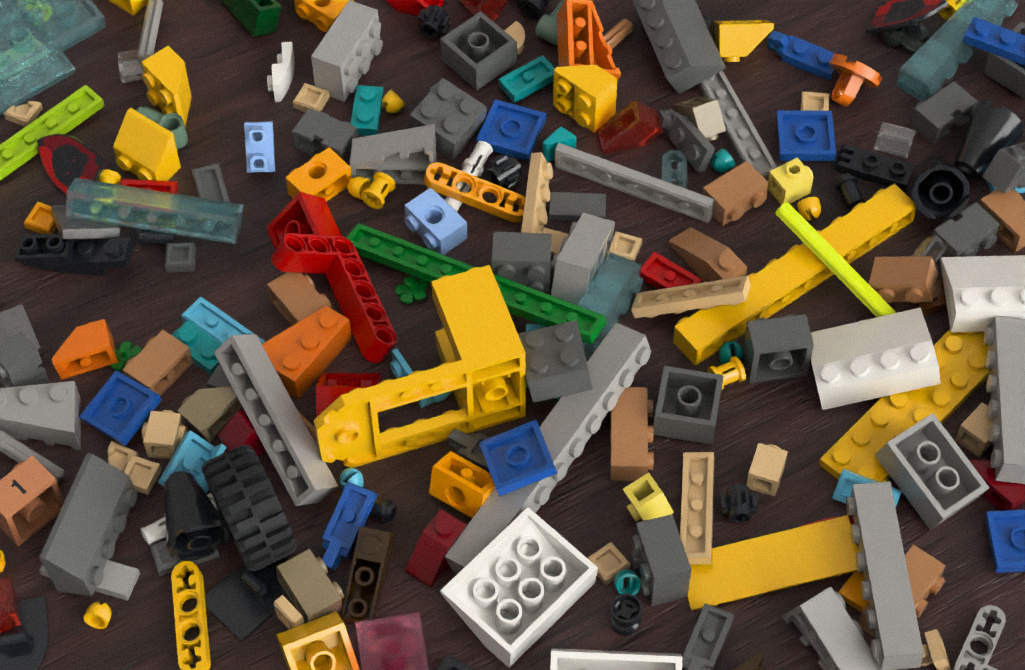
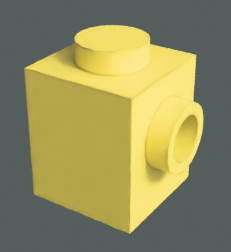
[768,157,814,205]
[623,472,674,522]

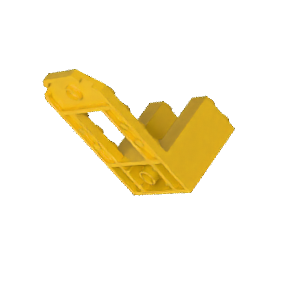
[314,265,526,468]

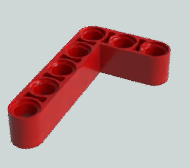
[271,233,398,363]

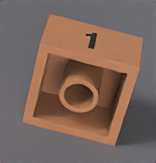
[0,455,65,546]

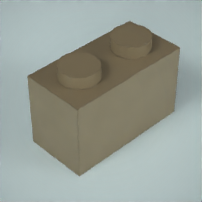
[276,549,344,623]

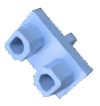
[244,121,275,173]

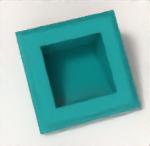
[543,126,577,162]

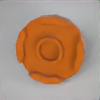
[829,54,882,107]

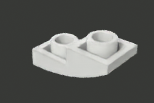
[267,42,295,102]

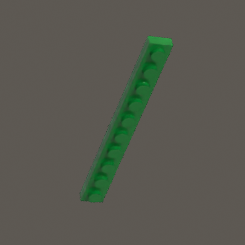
[346,223,606,344]

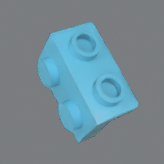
[158,430,227,493]

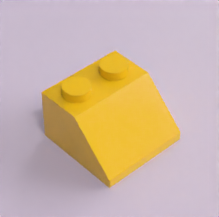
[113,108,181,181]
[276,612,360,670]

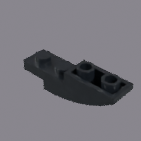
[14,233,134,275]

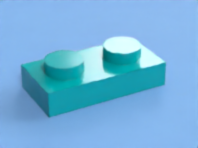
[499,55,555,103]
[350,85,384,136]
[172,320,222,376]

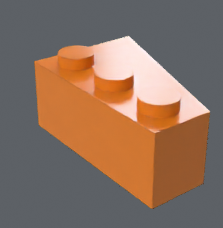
[557,0,621,80]
[262,306,352,400]

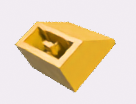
[141,46,192,127]
[553,65,617,133]

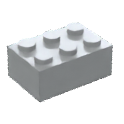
[311,0,383,102]
[875,413,989,530]

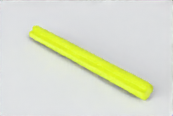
[775,202,896,317]

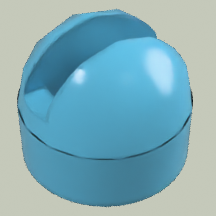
[339,468,364,491]

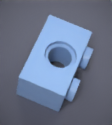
[404,187,468,255]

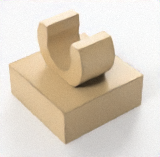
[920,629,951,670]

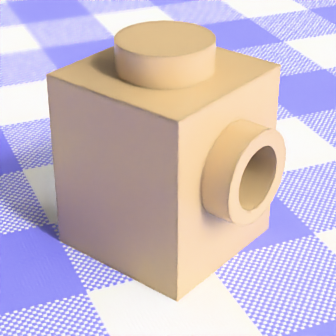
[142,410,188,459]

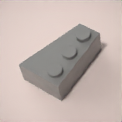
[350,124,437,185]
[551,213,615,308]
[0,381,81,451]
[781,587,880,670]

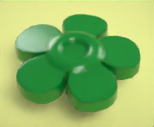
[395,276,428,304]
[112,341,142,371]

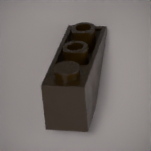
[341,526,396,626]

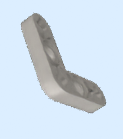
[953,605,1006,670]

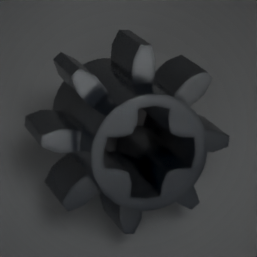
[417,5,451,38]
[488,155,522,190]
[720,485,758,523]

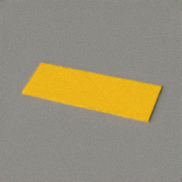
[688,515,859,611]

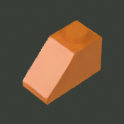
[52,319,118,380]

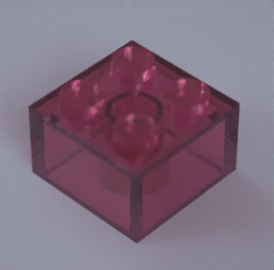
[355,612,429,670]

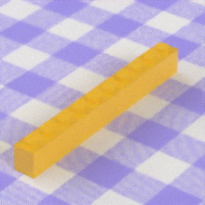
[673,184,917,366]

